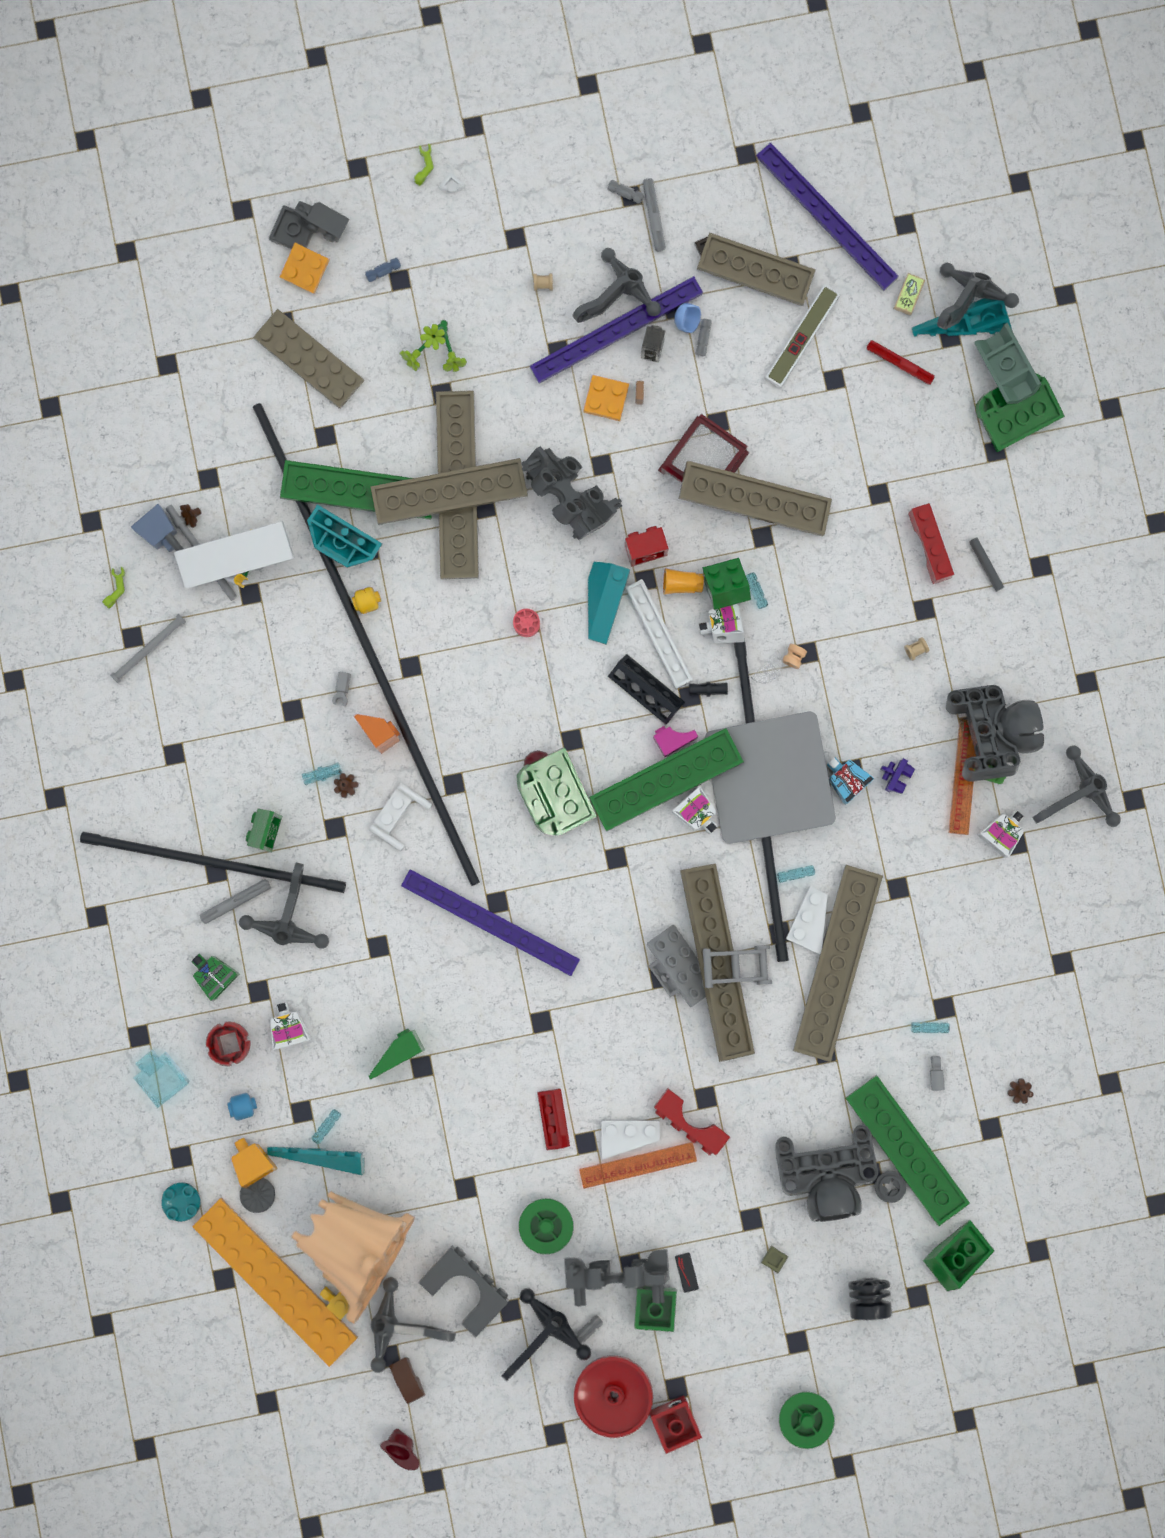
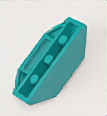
[307,504,382,568]

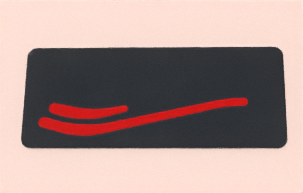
[675,1253,699,1293]

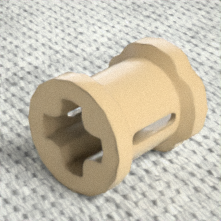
[534,273,553,291]
[904,637,930,661]

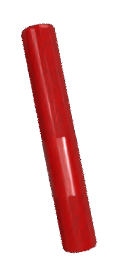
[867,340,935,385]

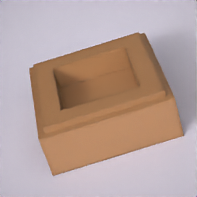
[636,381,644,405]

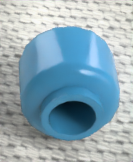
[227,1093,257,1121]

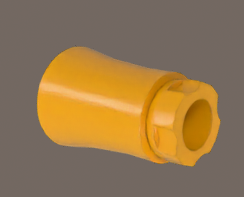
[663,568,704,595]

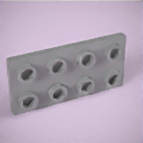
[647,925,706,1007]

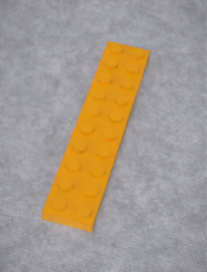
[192,1198,358,1367]

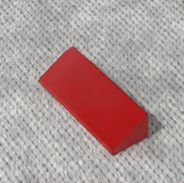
[537,1088,570,1150]

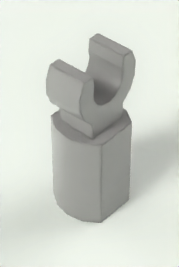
[332,672,351,706]
[930,1056,945,1091]

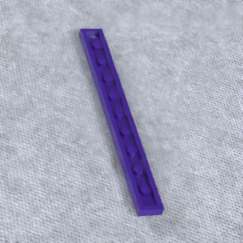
[756,142,899,291]
[530,276,703,384]
[401,869,580,976]

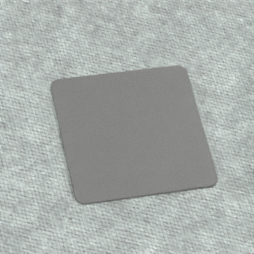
[705,711,836,844]

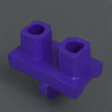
[880,758,915,794]

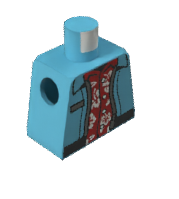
[827,757,874,805]

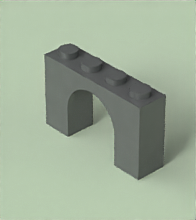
[419,1245,509,1338]

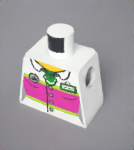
[699,604,745,643]
[672,786,718,834]
[977,810,1024,858]
[270,1002,312,1050]

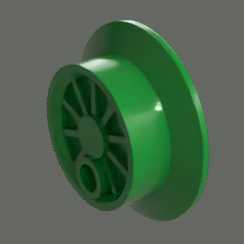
[519,1198,574,1254]
[779,1392,835,1449]

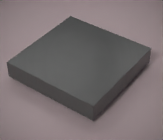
[269,205,313,249]

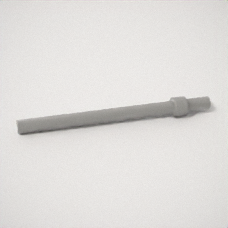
[166,505,237,601]

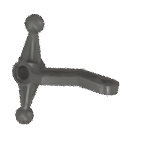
[572,248,661,323]
[937,263,1019,330]
[1032,745,1121,827]
[239,862,329,949]
[370,1277,456,1373]

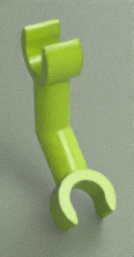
[414,143,434,186]
[102,566,125,609]

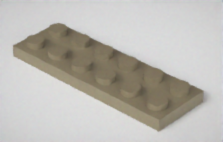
[697,232,816,306]
[253,309,364,409]

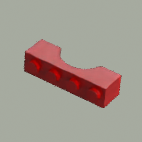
[908,503,954,584]
[654,1088,730,1156]

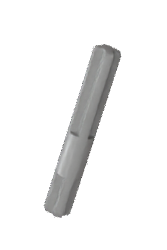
[643,178,666,252]
[200,879,271,924]

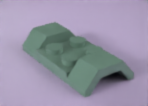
[974,323,1042,404]

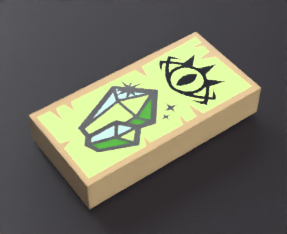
[894,273,925,315]

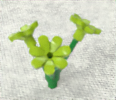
[399,320,467,372]

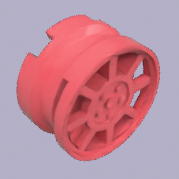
[513,609,540,637]

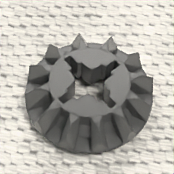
[875,1171,906,1203]

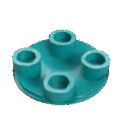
[161,1182,201,1222]

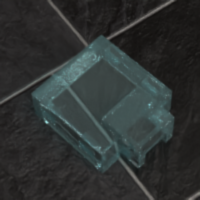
[133,1049,190,1108]

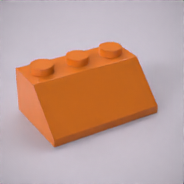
[354,714,400,754]

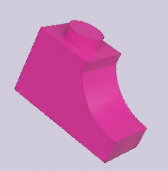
[653,726,698,757]

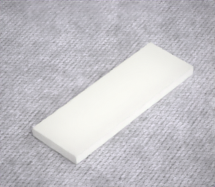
[174,521,295,589]

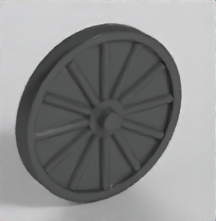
[240,1178,275,1213]

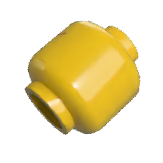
[352,587,381,614]

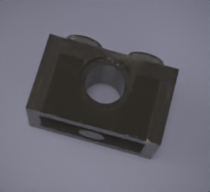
[641,325,666,363]

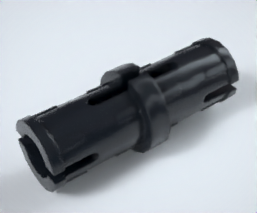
[689,681,728,697]

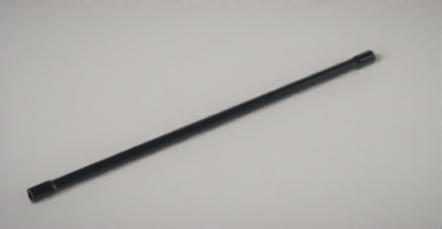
[734,638,789,962]

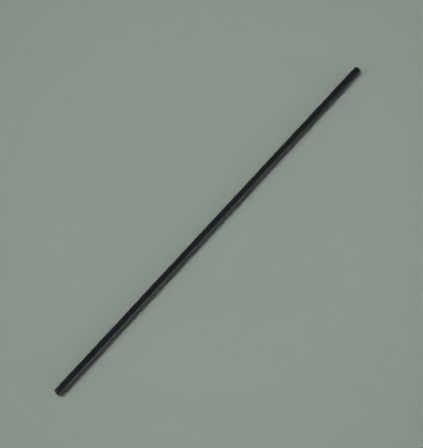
[253,403,480,886]

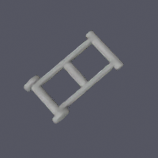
[703,945,772,988]

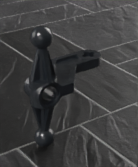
[501,1288,591,1382]

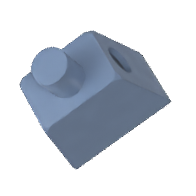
[131,504,177,552]

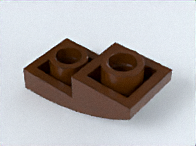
[389,1357,425,1404]

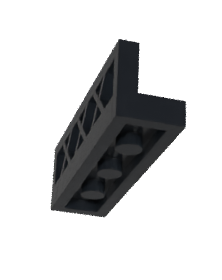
[608,654,685,725]

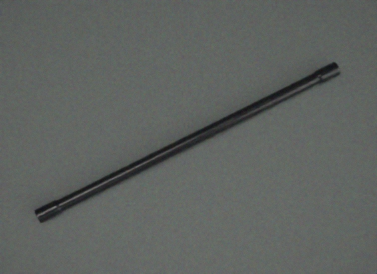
[80,832,346,893]

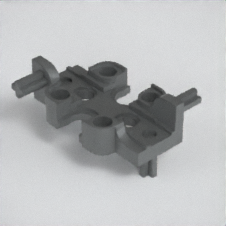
[521,446,622,540]
[564,1249,670,1307]

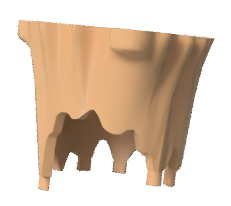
[291,1191,415,1324]

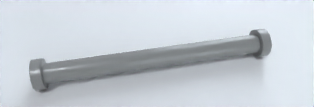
[111,614,186,683]

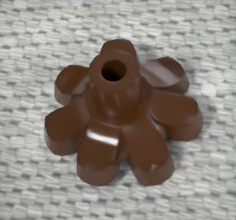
[180,504,201,528]
[334,773,359,798]
[1008,1078,1034,1104]

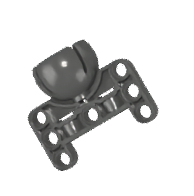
[946,685,1044,782]
[775,1125,878,1222]

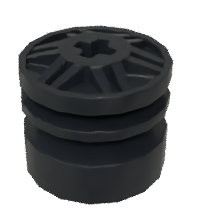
[848,1278,892,1320]

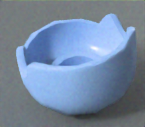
[674,303,701,333]

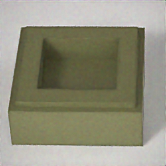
[761,1245,788,1273]

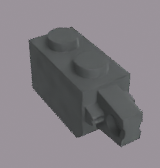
[294,201,349,242]

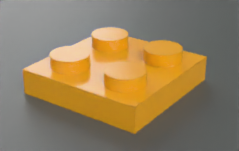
[280,243,330,294]
[584,375,629,421]

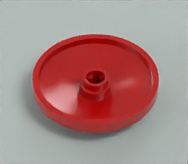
[574,1356,653,1438]

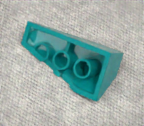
[588,561,630,645]

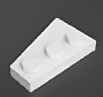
[786,886,828,955]
[601,1120,660,1160]

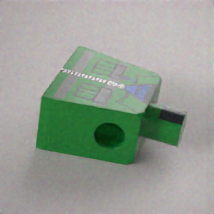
[191,954,240,1001]

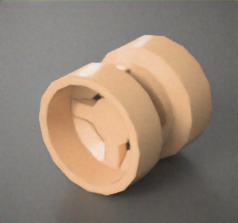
[782,644,807,669]

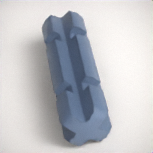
[365,258,401,282]

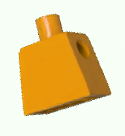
[231,1138,278,1188]

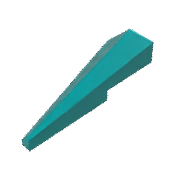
[912,298,1012,337]
[267,1147,365,1175]

